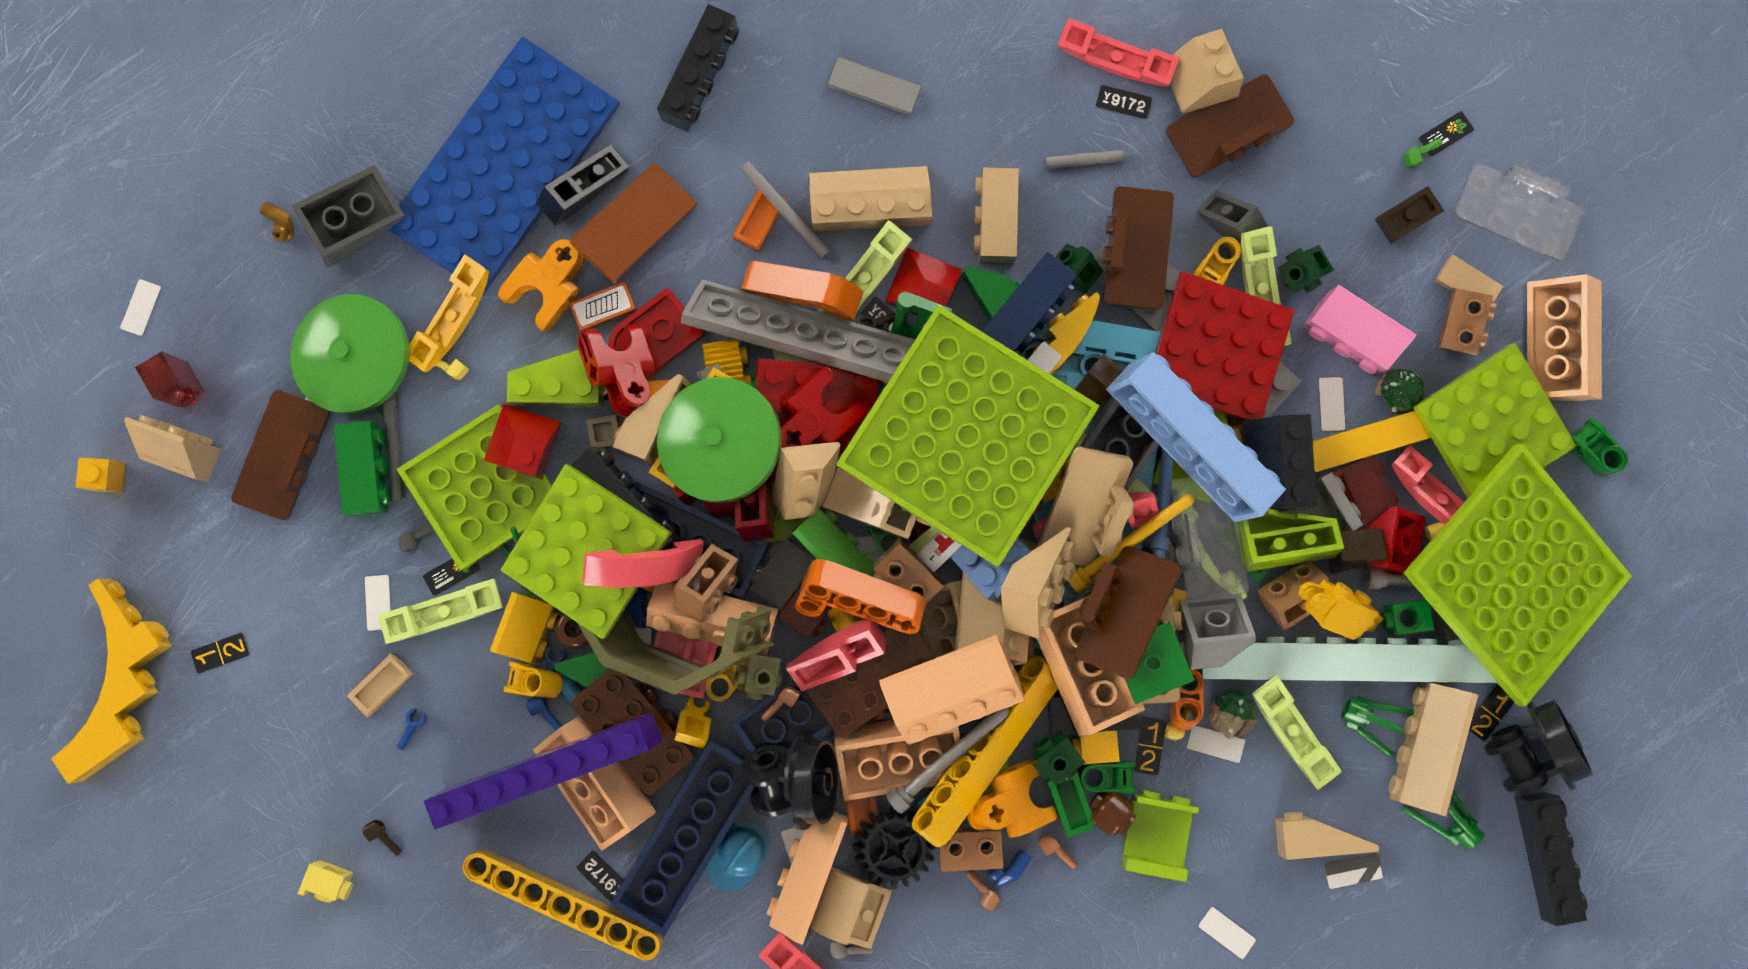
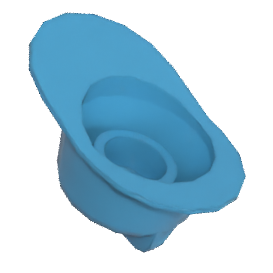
[706,821,770,891]

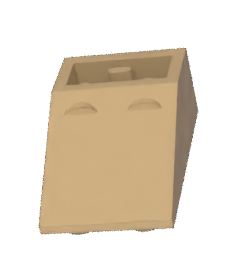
[124,415,222,483]
[822,467,917,541]
[1001,528,1075,638]

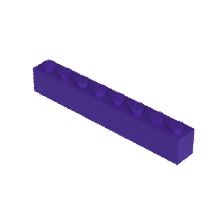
[423,711,663,830]

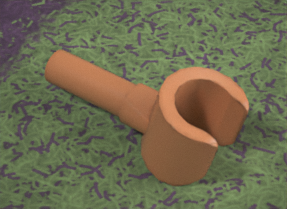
[761,686,801,722]
[1038,835,1077,869]
[966,870,999,911]

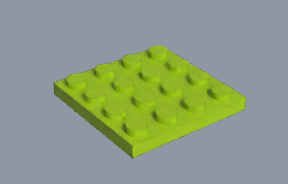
[1413,343,1577,498]
[396,404,552,571]
[500,464,672,640]

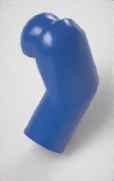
[626,587,647,628]
[987,850,1032,887]

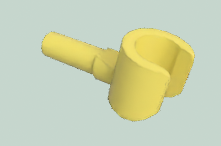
[435,359,469,380]
[1164,708,1191,741]

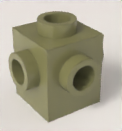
[734,654,782,700]

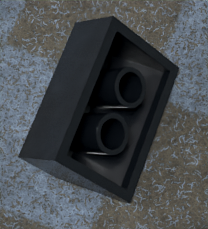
[1241,414,1317,511]

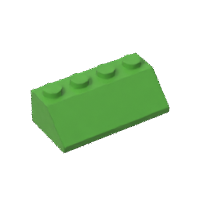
[791,508,876,577]

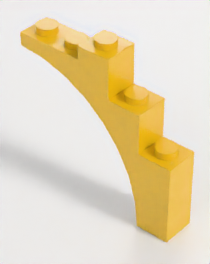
[51,578,172,784]

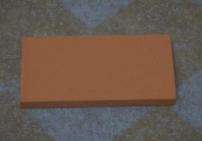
[569,162,697,284]

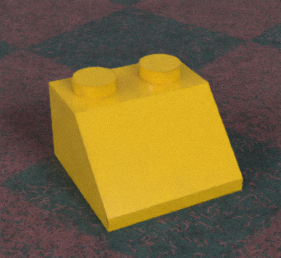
[490,592,560,663]

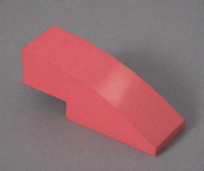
[786,619,887,691]

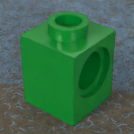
[1381,600,1434,635]

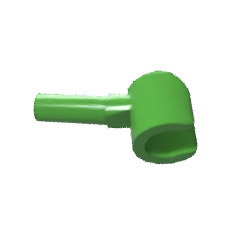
[1403,138,1443,168]

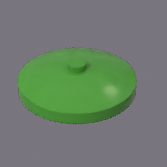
[290,294,410,414]
[657,377,782,503]

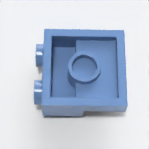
[950,537,1031,602]

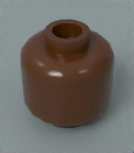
[555,613,590,648]
[1089,792,1136,836]

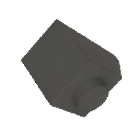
[1197,190,1268,246]

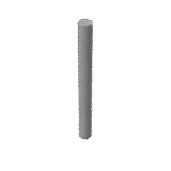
[740,161,830,258]

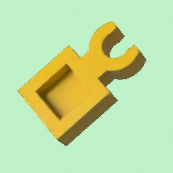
[674,696,712,749]

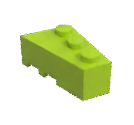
[507,350,605,408]
[1232,509,1344,572]

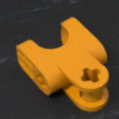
[498,239,584,332]
[967,759,1059,838]

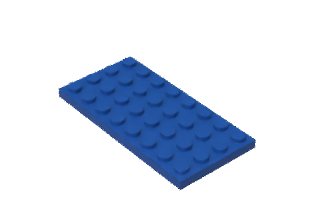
[389,36,620,295]

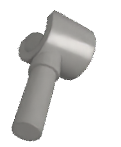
[828,940,873,959]

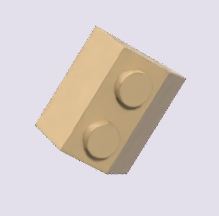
[1170,29,1244,114]
[772,442,841,520]

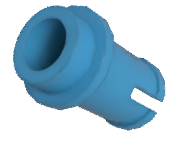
[559,676,582,715]

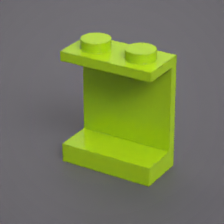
[1120,789,1199,882]

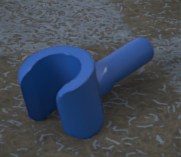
[545,647,563,671]
[526,697,562,730]
[396,708,427,750]

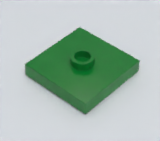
[1124,621,1195,704]

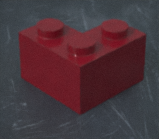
[704,477,775,542]

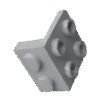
[1278,472,1363,531]

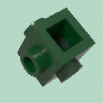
[1055,243,1104,294]
[1278,245,1334,293]
[1032,730,1086,785]

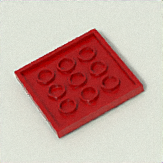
[1155,271,1295,421]
[755,359,878,483]

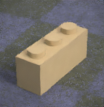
[974,167,1019,264]

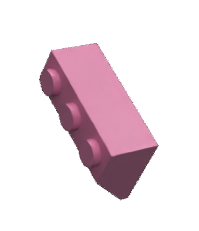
[1303,284,1416,375]

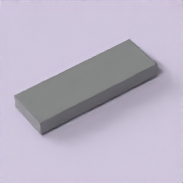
[828,57,921,116]

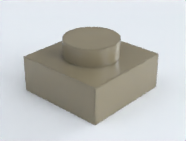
[586,414,619,449]

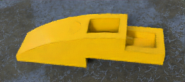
[1032,292,1100,375]

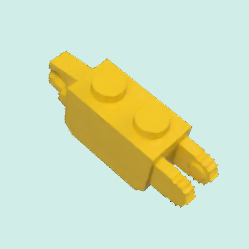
[1298,579,1383,640]

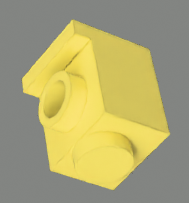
[297,860,354,903]

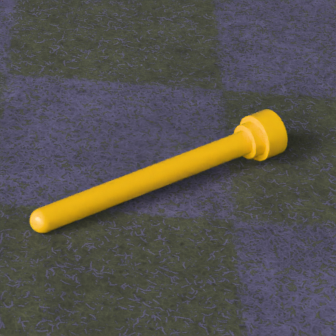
[1068,493,1194,594]

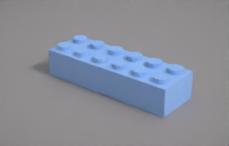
[1106,352,1286,522]

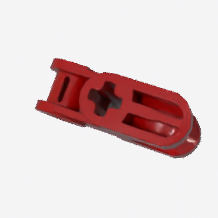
[577,325,654,417]
[780,366,865,448]

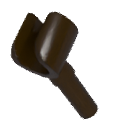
[860,313,896,329]
[362,820,402,856]

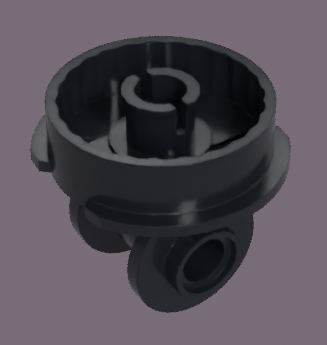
[1484,700,1593,793]
[740,733,839,830]

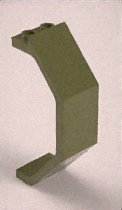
[578,606,775,695]

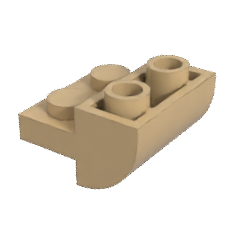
[809,867,893,949]

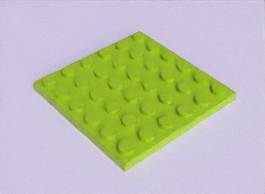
[836,305,1100,568]
[1404,443,1632,707]

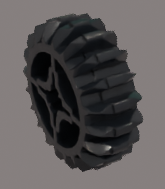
[852,805,936,889]

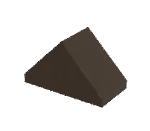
[1074,354,1124,409]
[1329,529,1389,574]

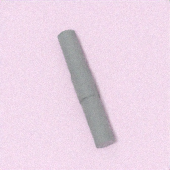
[1045,150,1123,169]

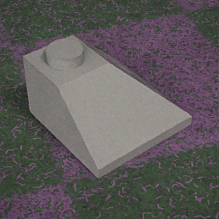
[1179,594,1256,670]

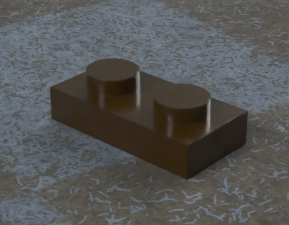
[1375,186,1444,244]

